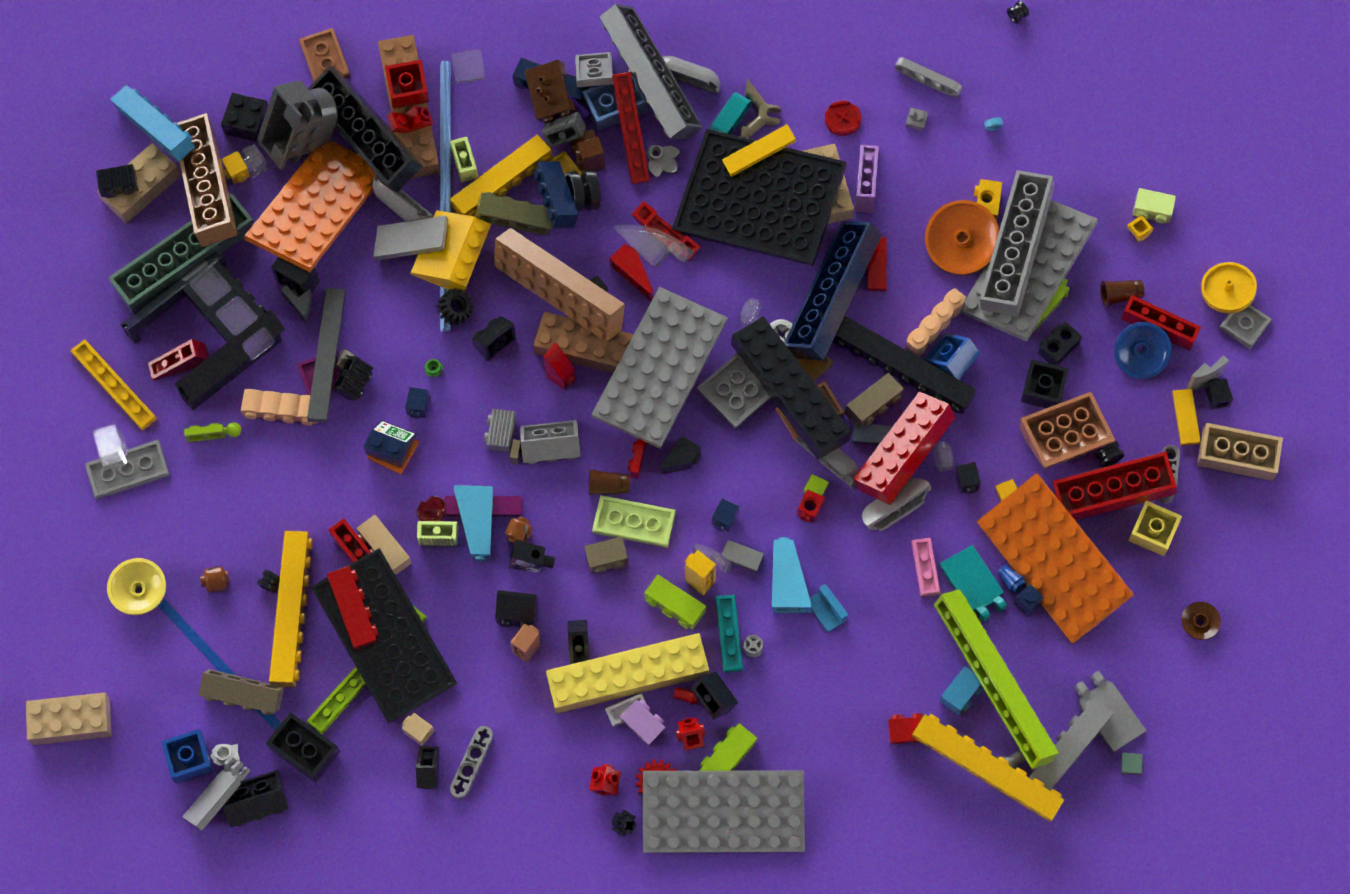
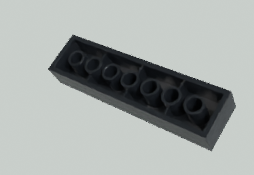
[308,65,423,192]
[731,316,851,460]

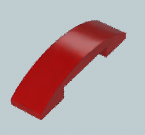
[631,201,701,261]

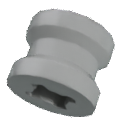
[743,635,763,658]

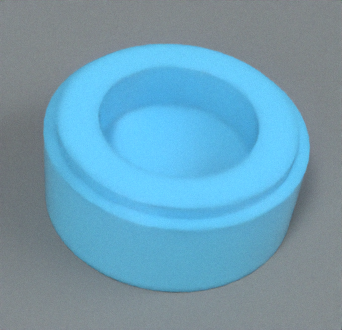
[984,117,1003,131]

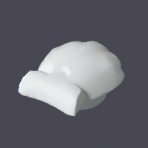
[210,744,240,766]

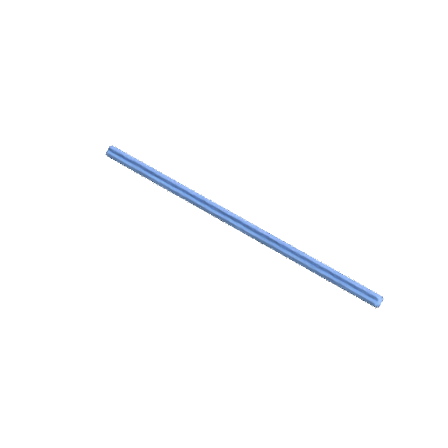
[440,61,451,332]

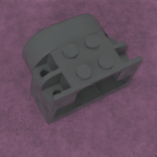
[257,81,338,170]

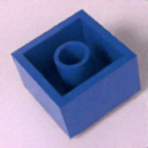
[161,729,214,784]

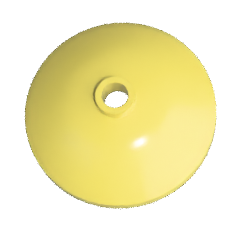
[107,558,166,615]

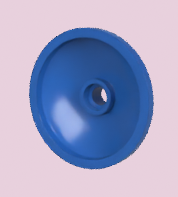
[1114,322,1171,379]

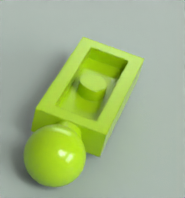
[184,422,241,442]

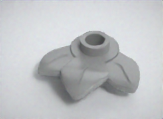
[647,145,680,177]

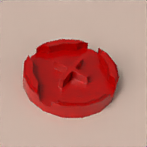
[825,101,861,136]

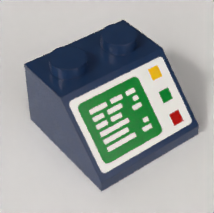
[364,420,417,468]

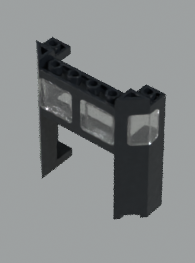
[120,251,285,411]

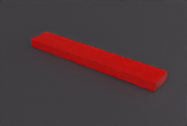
[612,72,650,185]

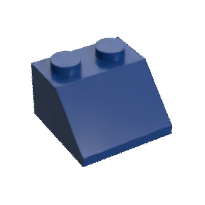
[923,333,981,380]

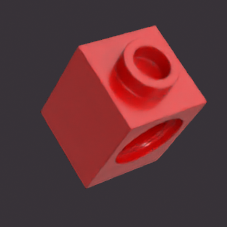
[797,489,825,523]

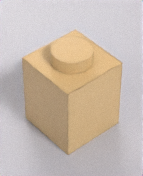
[402,713,434,746]

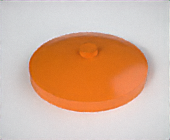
[925,200,999,275]

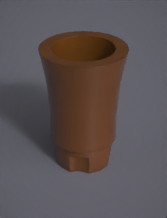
[1100,280,1145,307]
[588,469,630,495]

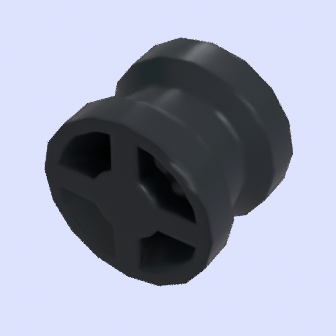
[1007,1,1029,24]
[257,570,280,593]

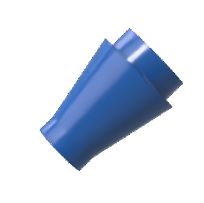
[998,565,1026,593]

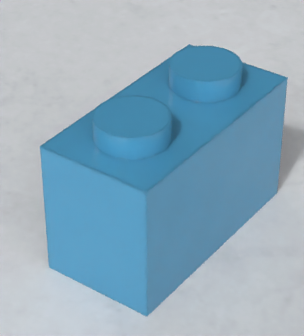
[940,666,984,715]

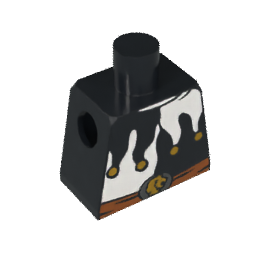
[508,540,555,573]

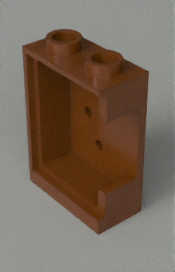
[524,59,576,123]

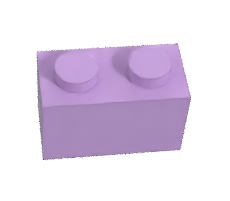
[619,700,665,745]

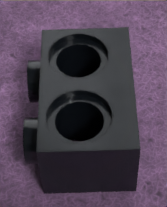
[1038,322,1083,366]

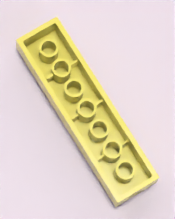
[546,633,709,714]

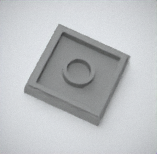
[1219,305,1272,349]

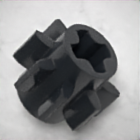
[611,810,636,837]

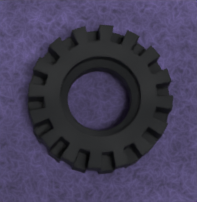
[437,288,474,325]

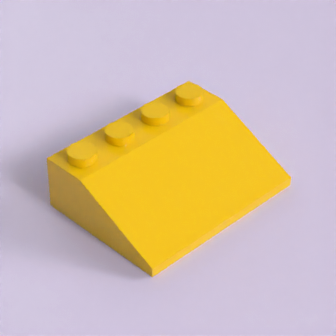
[410,210,491,293]

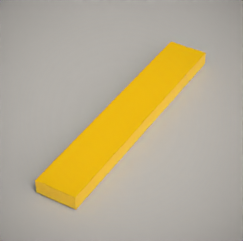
[70,339,157,431]

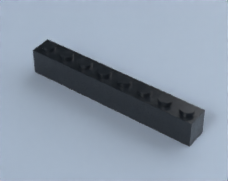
[833,316,976,414]

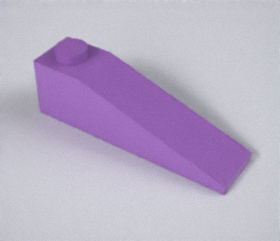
[855,144,879,213]

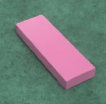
[911,538,940,597]

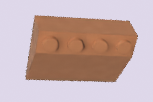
[1019,392,1116,469]

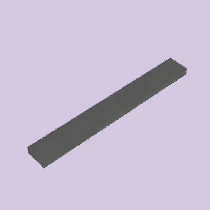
[307,288,346,423]

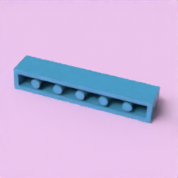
[110,85,195,162]

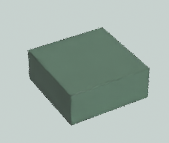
[1121,753,1143,775]

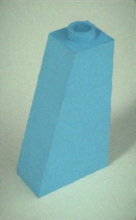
[454,485,493,561]
[772,537,812,613]

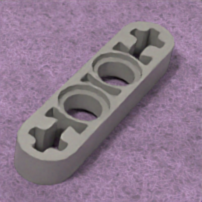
[894,57,962,98]
[450,726,493,800]

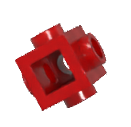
[676,717,705,751]
[589,764,621,796]

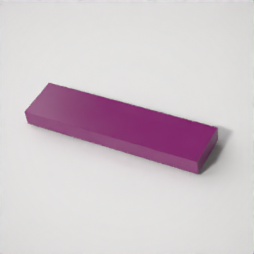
[444,496,522,517]

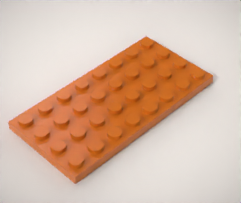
[245,141,376,272]
[976,473,1134,644]

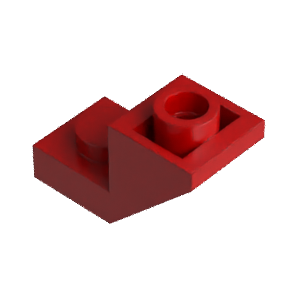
[387,106,433,134]

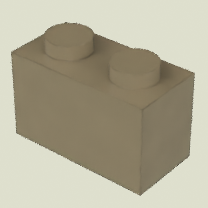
[584,537,628,574]

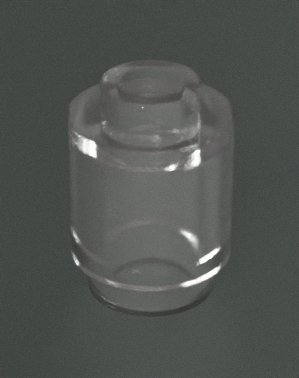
[739,298,763,326]
[932,442,955,472]

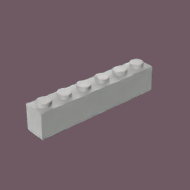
[1029,698,1114,791]

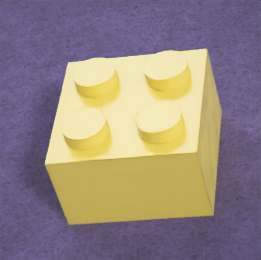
[1128,500,1182,557]

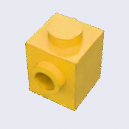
[221,151,250,184]

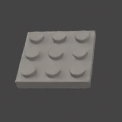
[697,353,771,430]

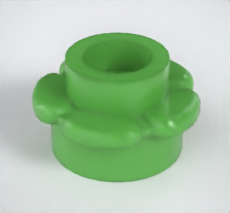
[424,359,443,377]

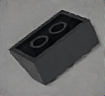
[223,770,289,828]

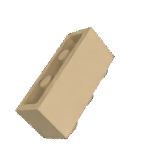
[356,515,412,575]

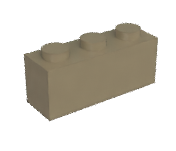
[844,373,904,429]

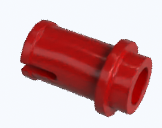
[673,686,699,705]

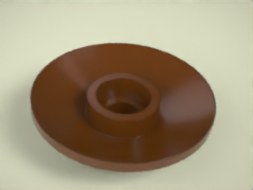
[1181,601,1221,640]

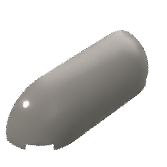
[663,56,721,95]
[372,174,433,222]
[796,437,859,489]
[862,478,931,531]

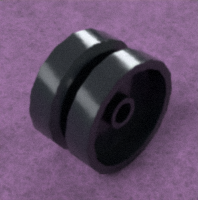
[565,169,601,212]

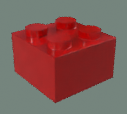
[385,59,429,109]

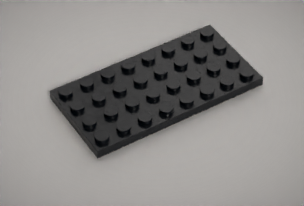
[311,548,458,724]

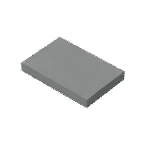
[575,52,613,87]

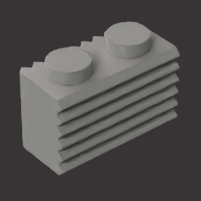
[484,409,516,453]

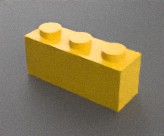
[685,550,716,596]

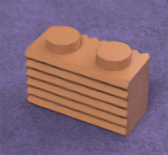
[510,624,541,663]

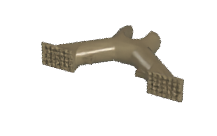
[740,78,781,139]

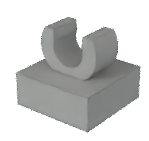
[906,107,928,131]

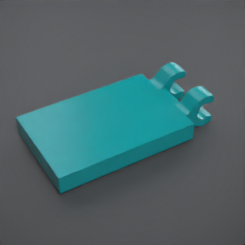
[939,545,1007,622]

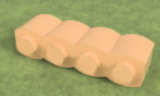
[905,288,966,357]
[241,389,318,426]

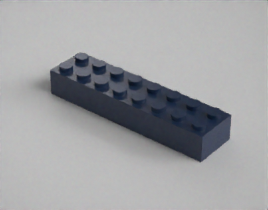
[784,221,882,361]

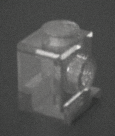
[242,144,269,178]

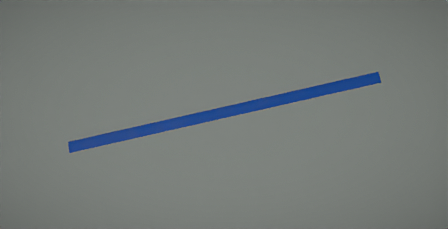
[141,588,281,731]

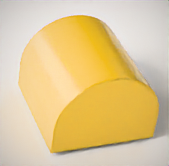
[1127,215,1153,242]

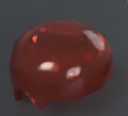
[416,496,446,522]

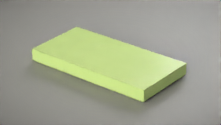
[592,495,676,548]

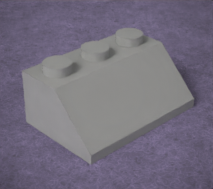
[520,420,581,464]

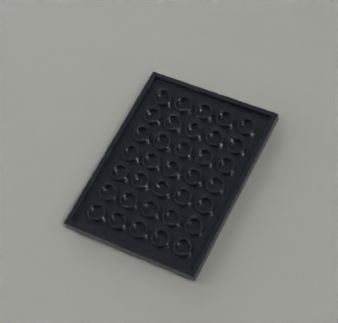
[672,129,847,266]

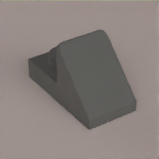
[281,285,312,322]

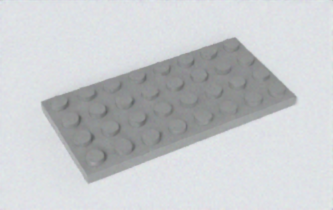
[960,200,1098,342]
[591,287,728,449]
[643,770,805,853]

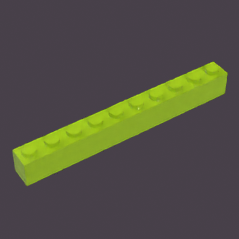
[934,589,1059,769]

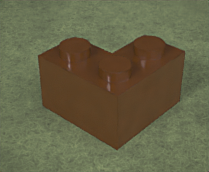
[570,129,605,172]

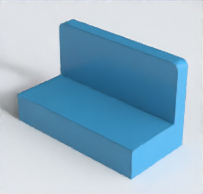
[810,584,848,632]

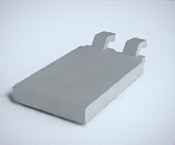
[1074,670,1146,753]
[182,756,250,831]

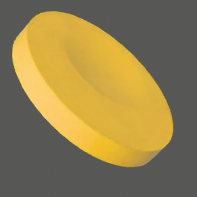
[1201,262,1257,313]

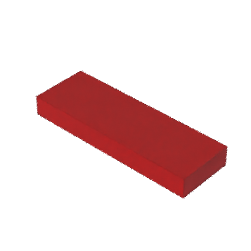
[867,237,887,291]

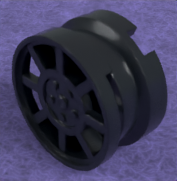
[1094,441,1125,468]

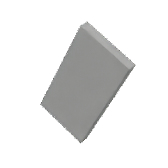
[373,215,448,260]
[85,440,170,500]

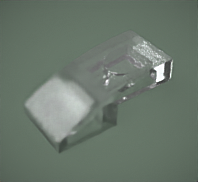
[693,544,731,574]

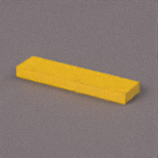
[722,124,796,177]

